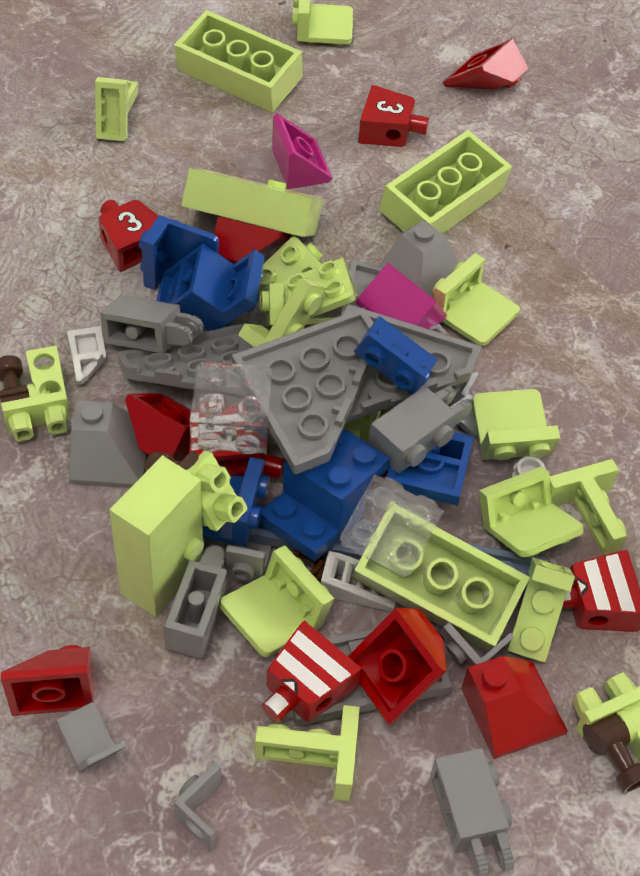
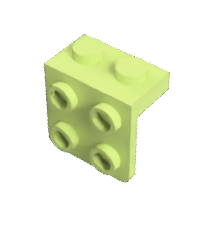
[292,0,353,45]
[258,235,323,305]
[432,253,520,346]
[280,257,358,319]
[258,283,333,328]
[472,389,560,460]
[479,466,584,557]
[219,545,335,657]

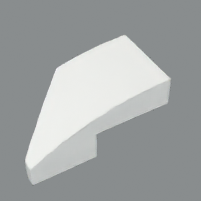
[67,326,107,385]

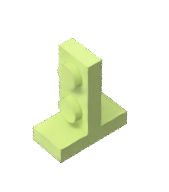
[95,77,138,142]
[238,278,326,347]
[550,459,627,556]
[507,557,575,663]
[255,705,360,801]

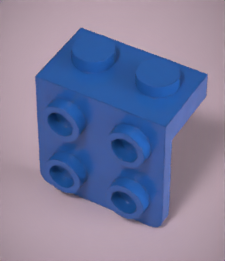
[139,215,219,290]
[202,457,270,547]

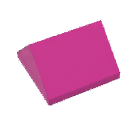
[272,113,333,189]
[355,263,447,329]

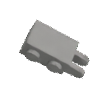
[100,295,204,354]
[368,385,473,474]
[164,544,227,659]
[430,748,515,876]

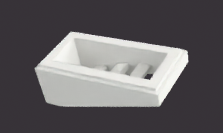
[321,551,396,612]

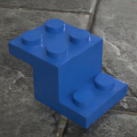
[156,243,265,331]
[259,428,391,562]
[385,432,474,506]

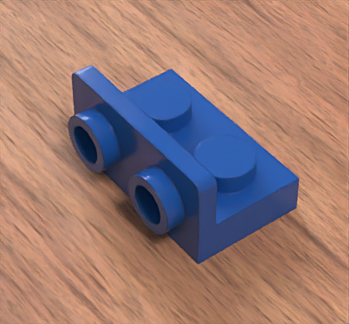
[353,316,438,395]

